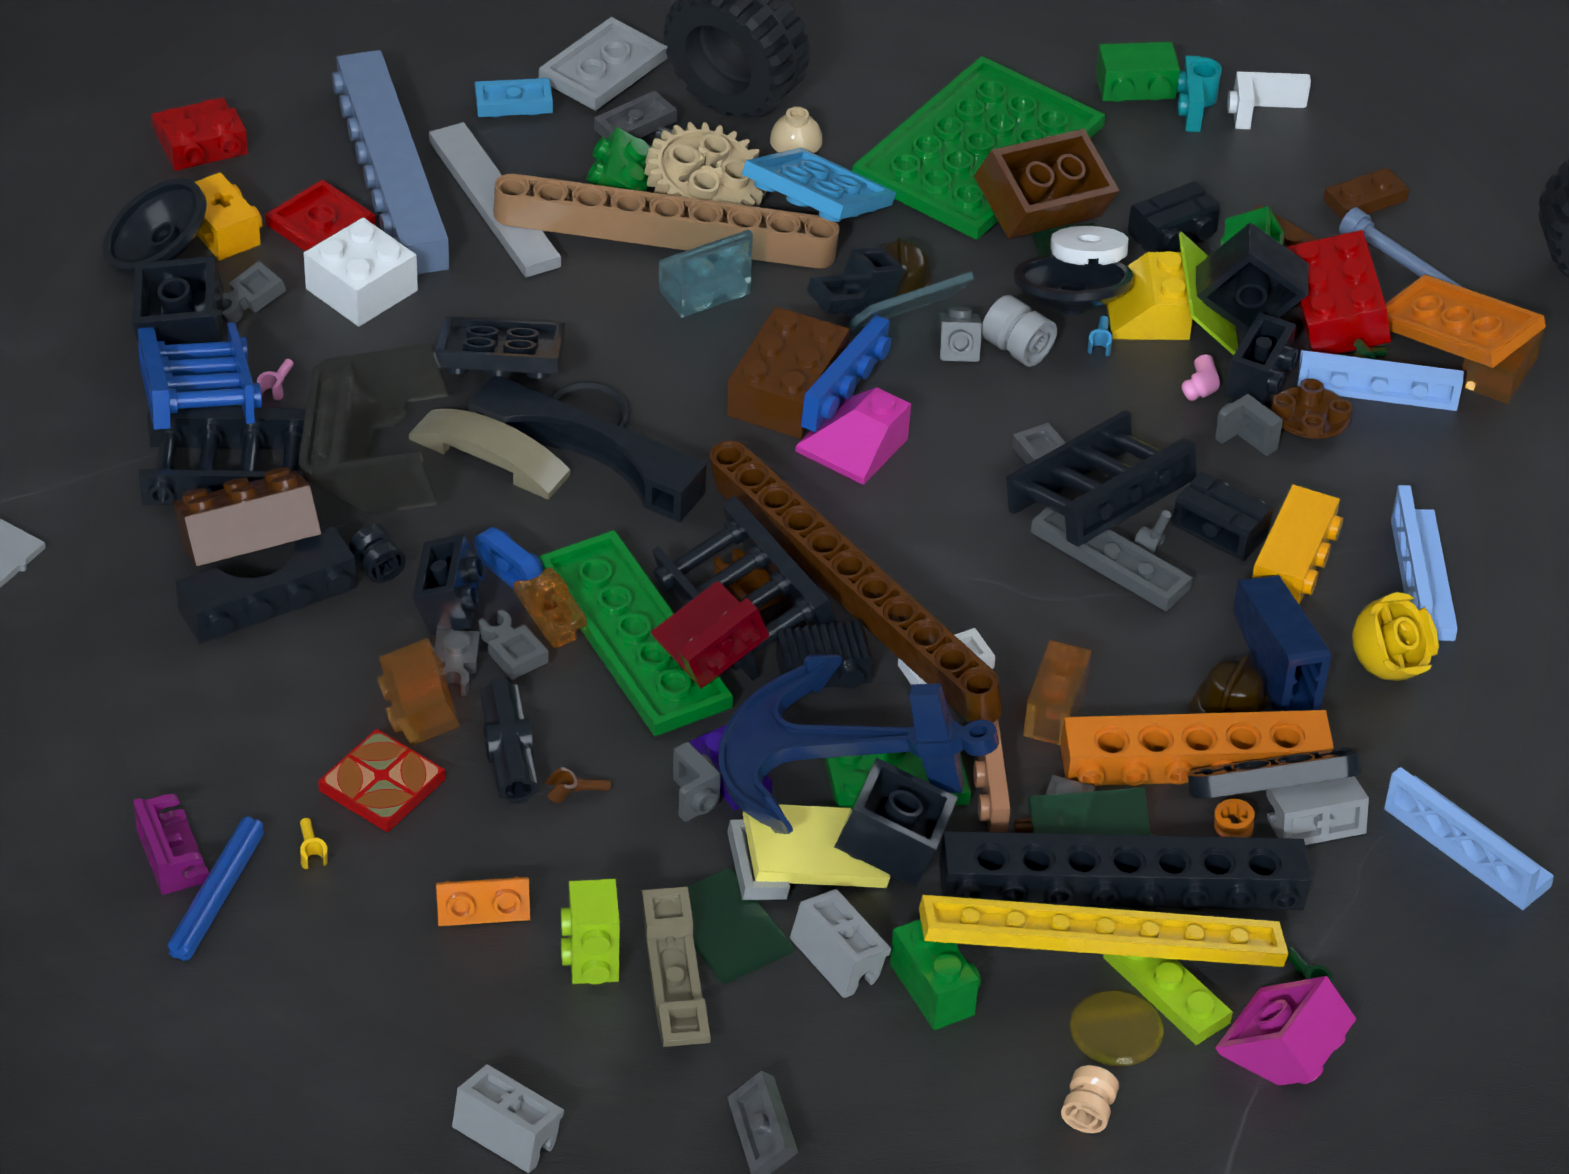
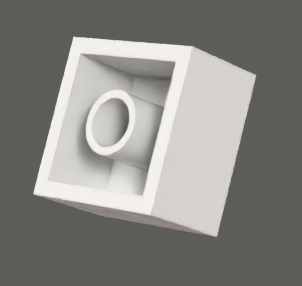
[304,217,418,327]

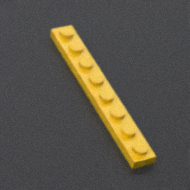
[919,895,1288,967]

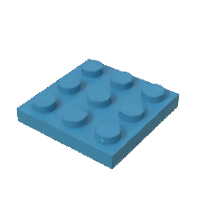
[742,148,896,222]

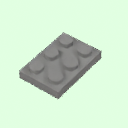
[539,17,668,111]

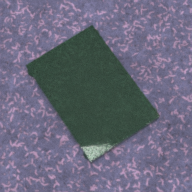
[1028,787,1151,836]
[688,867,793,985]

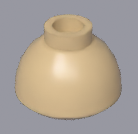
[770,107,822,153]

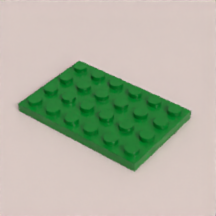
[852,56,1105,240]

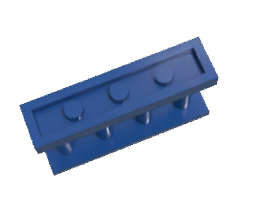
[138,323,262,430]

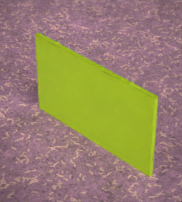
[1179,232,1238,355]

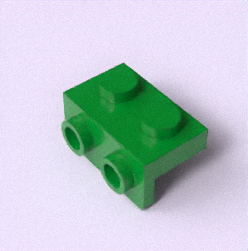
[586,127,651,192]

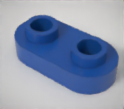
[474,527,543,595]

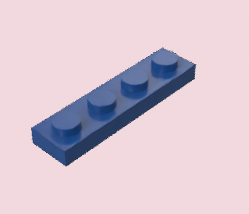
[801,315,892,432]

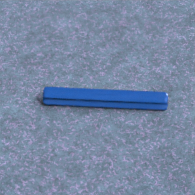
[168,816,264,961]

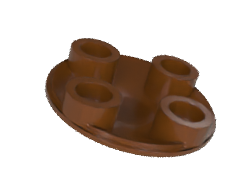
[1271,379,1353,439]

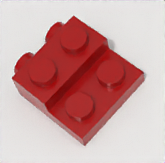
[151,97,248,171]

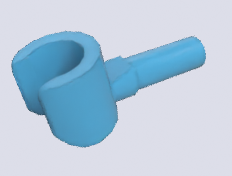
[1087,316,1112,356]

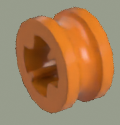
[1214,799,1255,838]

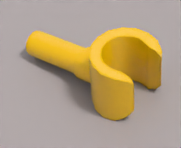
[300,818,328,869]

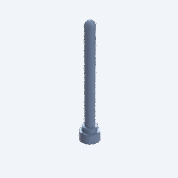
[1339,207,1464,288]

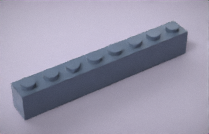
[331,50,449,274]

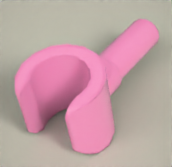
[257,359,294,400]

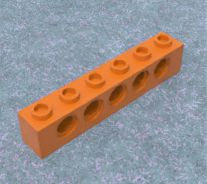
[1060,710,1334,786]

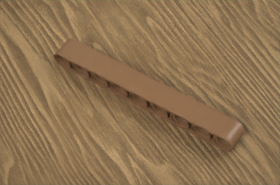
[493,174,839,268]

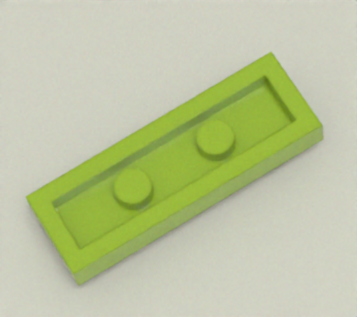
[1103,954,1233,1046]

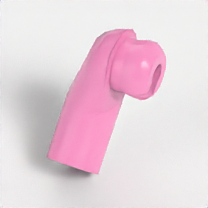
[1181,354,1220,401]

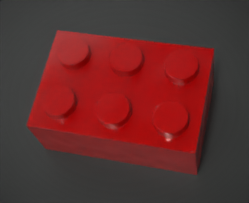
[1286,230,1391,354]

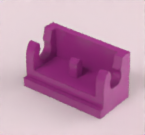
[133,794,209,895]

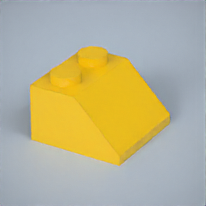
[1106,251,1193,340]

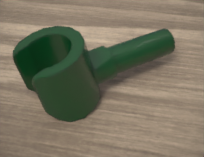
[1346,339,1388,360]
[1287,946,1333,983]

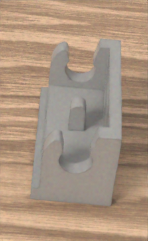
[1266,776,1369,845]
[790,889,891,998]
[452,1064,564,1173]

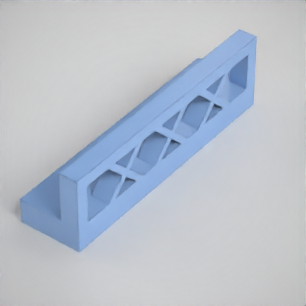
[1297,350,1464,411]
[1391,485,1458,641]
[1384,767,1554,910]

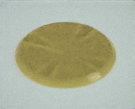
[1070,991,1164,1066]

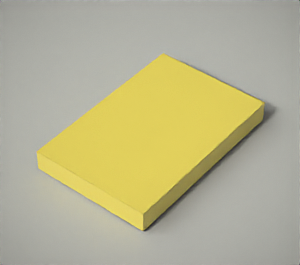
[743,804,891,888]

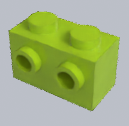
[561,879,620,984]

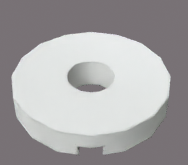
[1051,226,1129,265]

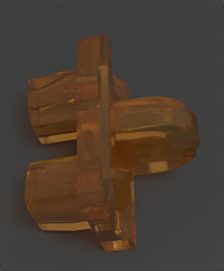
[513,567,587,648]

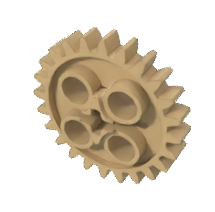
[644,122,766,207]

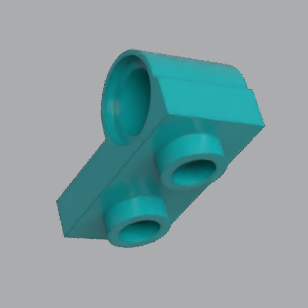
[1176,56,1222,132]

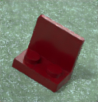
[651,582,770,689]

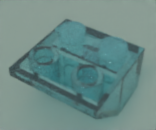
[659,229,753,318]

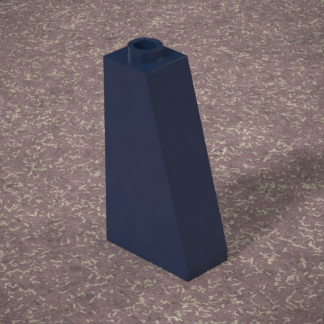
[1233,575,1331,711]

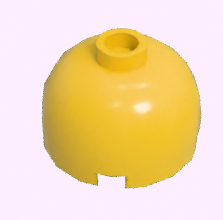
[1352,592,1439,681]

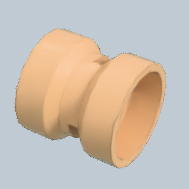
[1061,1065,1119,1133]

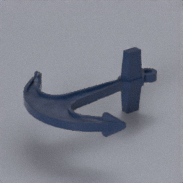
[718,654,999,834]

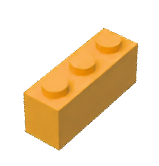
[1252,484,1343,605]

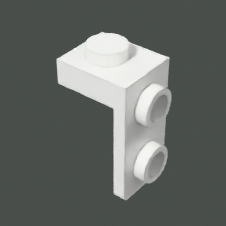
[1227,71,1311,129]

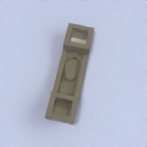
[409,409,570,500]
[642,886,711,1047]

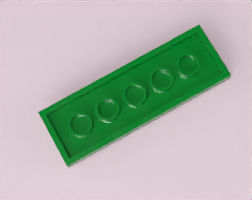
[538,530,733,737]

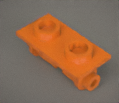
[436,876,530,926]

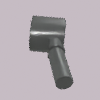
[1134,510,1171,555]

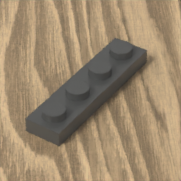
[1031,507,1193,612]

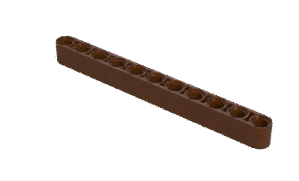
[710,440,1002,722]

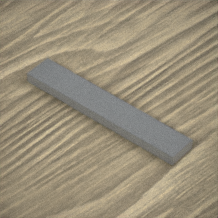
[429,122,561,278]

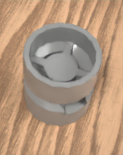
[981,295,1057,367]

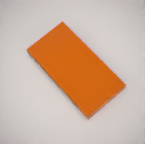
[1386,274,1546,368]

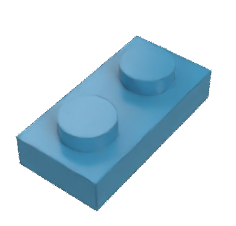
[475,78,553,117]

